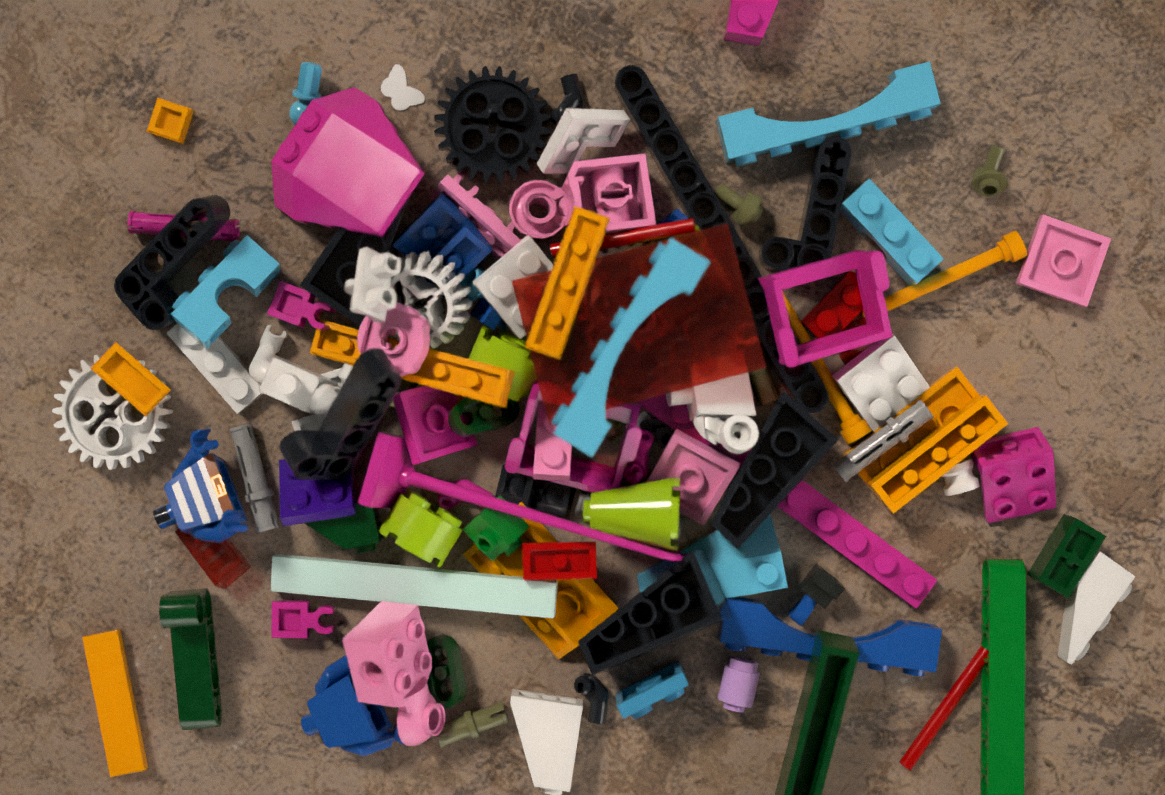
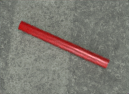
[550,218,696,258]
[899,646,989,771]

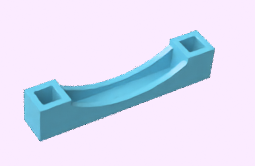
[715,61,941,167]
[551,238,710,457]

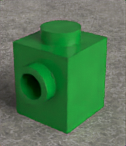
[463,495,529,561]

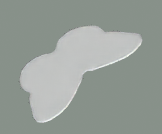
[381,64,425,110]

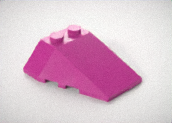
[271,87,424,236]

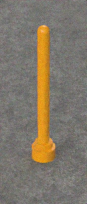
[862,230,1027,318]
[782,290,872,444]

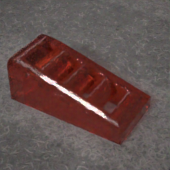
[175,529,251,589]

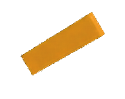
[525,206,610,360]
[82,629,148,777]

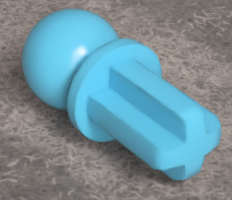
[289,62,322,125]

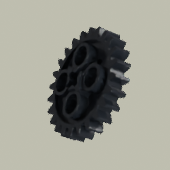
[434,66,551,185]

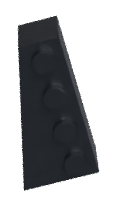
[300,196,410,326]
[711,390,839,549]
[578,549,733,675]

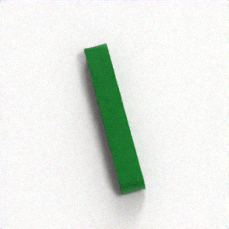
[980,559,1026,795]

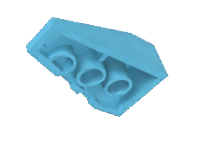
[637,514,788,598]

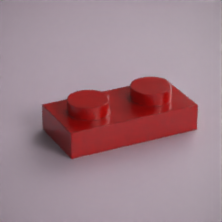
[800,270,863,339]
[523,541,597,580]

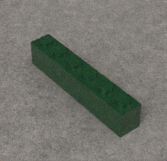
[775,630,859,795]

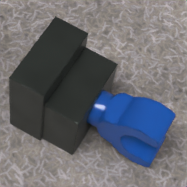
[788,563,845,626]

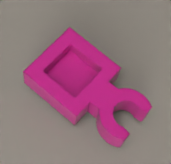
[267,281,336,331]
[271,600,335,638]

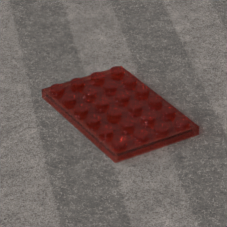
[512,223,766,425]

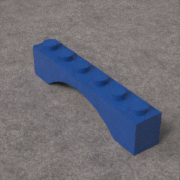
[718,597,942,676]

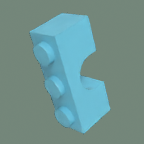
[840,178,944,286]
[171,235,281,349]

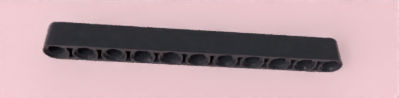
[615,65,828,413]

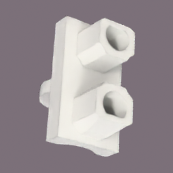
[344,247,401,323]

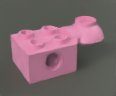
[509,154,656,239]
[342,601,445,746]

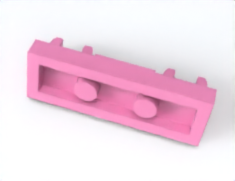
[431,173,527,260]

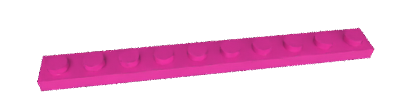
[628,374,938,609]

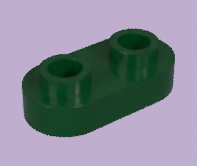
[448,398,519,437]
[427,635,466,708]

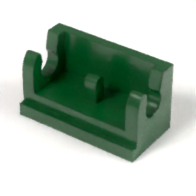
[1027,514,1106,598]

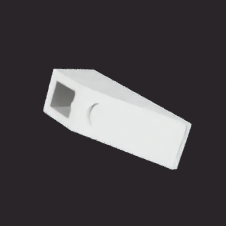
[1057,551,1135,665]

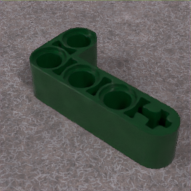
[159,588,222,730]

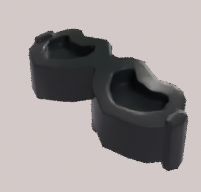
[637,410,675,448]

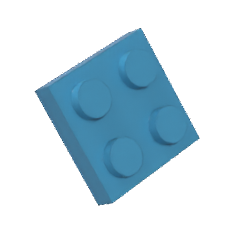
[615,660,689,719]

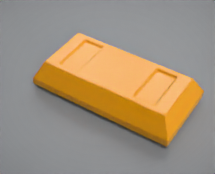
[90,342,171,417]

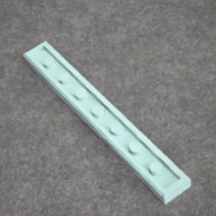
[271,554,558,619]

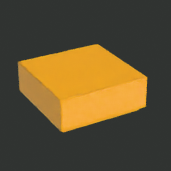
[146,97,194,144]

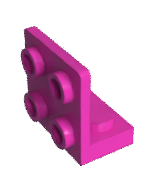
[970,427,1056,523]

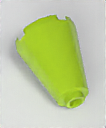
[583,477,681,551]

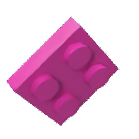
[393,386,477,465]

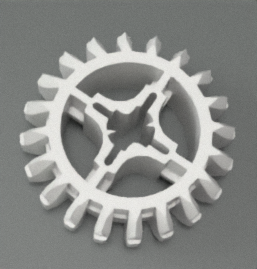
[390,251,473,349]

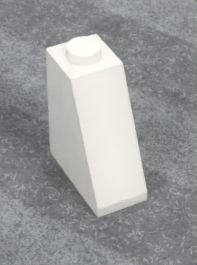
[510,689,583,795]

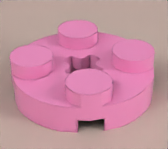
[357,303,430,377]

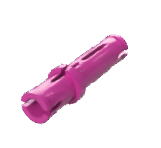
[127,211,240,242]

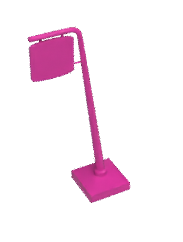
[358,432,689,561]

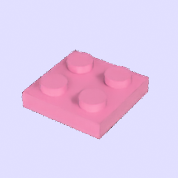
[1016,215,1111,307]
[645,429,740,525]

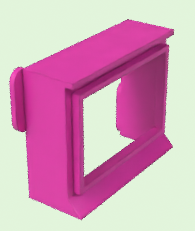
[758,250,893,367]
[505,379,642,492]

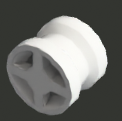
[942,458,981,496]

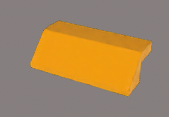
[842,366,1008,514]
[463,502,618,659]

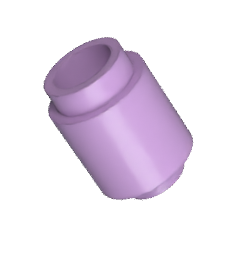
[718,656,760,712]

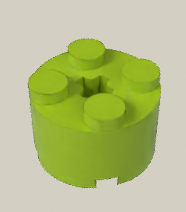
[468,326,548,401]
[378,489,463,568]

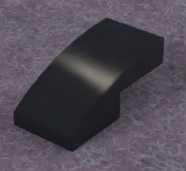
[495,464,576,517]

